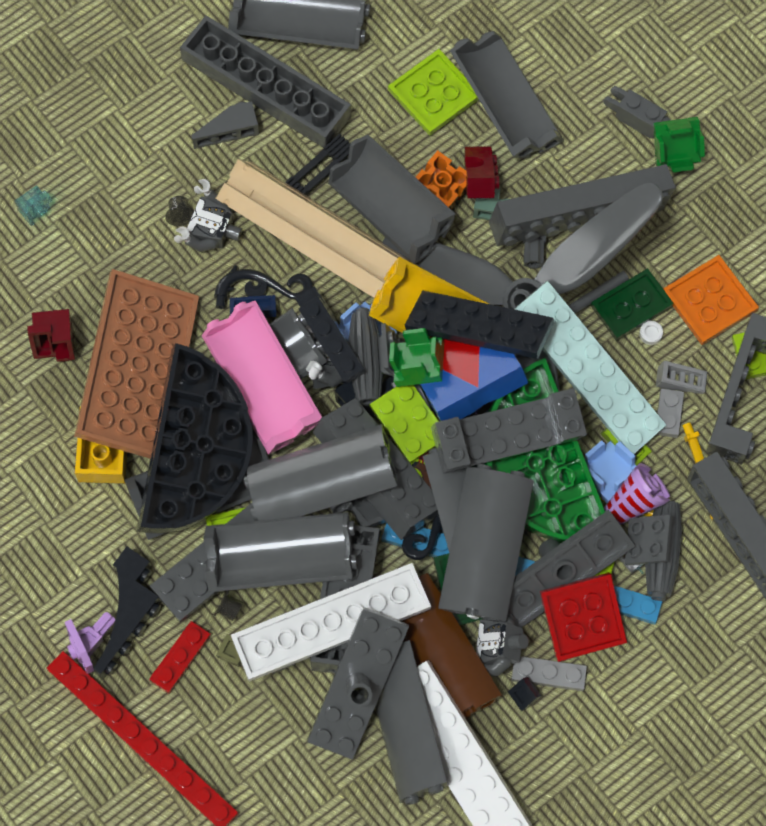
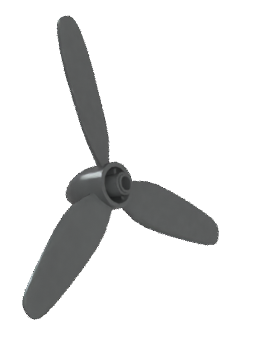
[382,183,663,392]

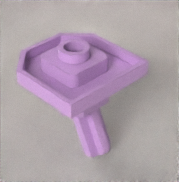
[65,612,115,674]

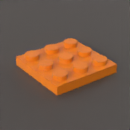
[663,255,759,345]

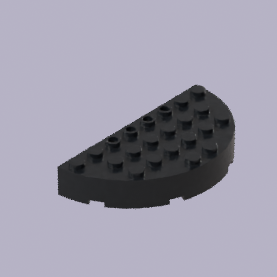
[137,343,253,533]

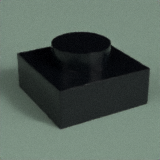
[508,676,541,712]

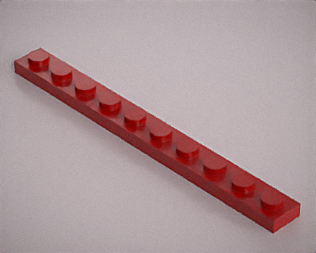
[46,651,239,826]

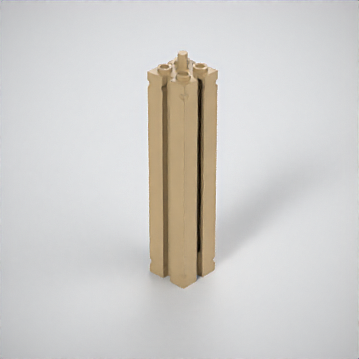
[216,159,427,298]

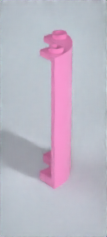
[202,301,322,454]

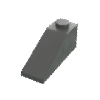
[191,101,259,149]

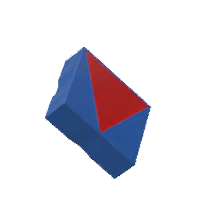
[419,336,528,421]

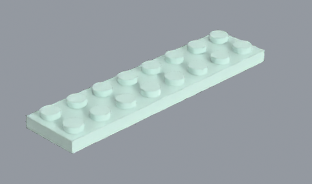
[515,281,666,454]

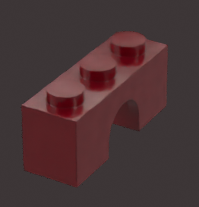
[464,146,499,198]

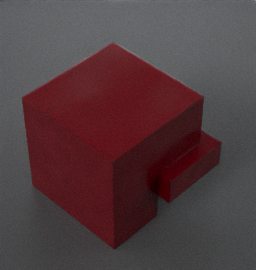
[27,309,75,362]

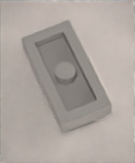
[656,389,684,438]

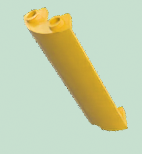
[369,257,489,333]

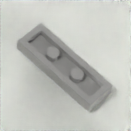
[511,656,587,692]

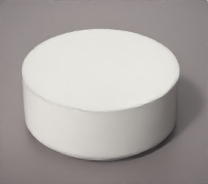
[639,321,663,345]

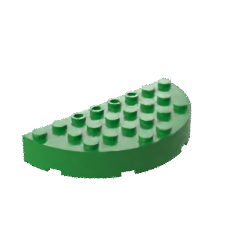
[483,358,605,543]

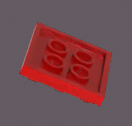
[540,572,627,662]

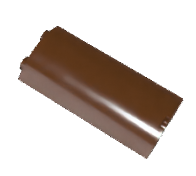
[401,573,502,720]

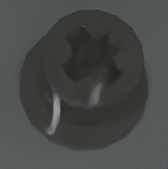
[165,196,194,226]
[213,590,243,621]

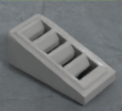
[656,360,707,394]

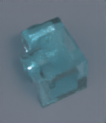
[15,185,52,226]

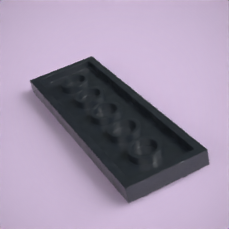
[405,290,554,359]

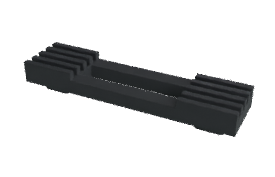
[285,134,351,195]

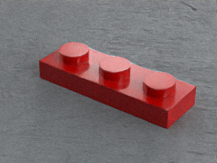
[149,621,211,694]

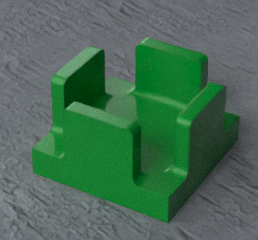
[653,117,705,172]
[389,328,444,387]

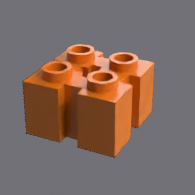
[415,150,467,210]

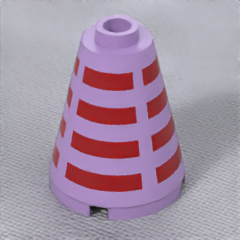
[604,463,670,525]

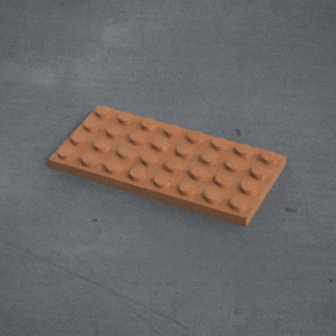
[74,269,199,458]

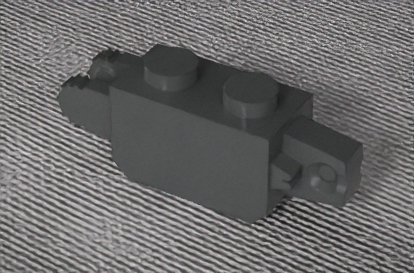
[603,86,671,138]

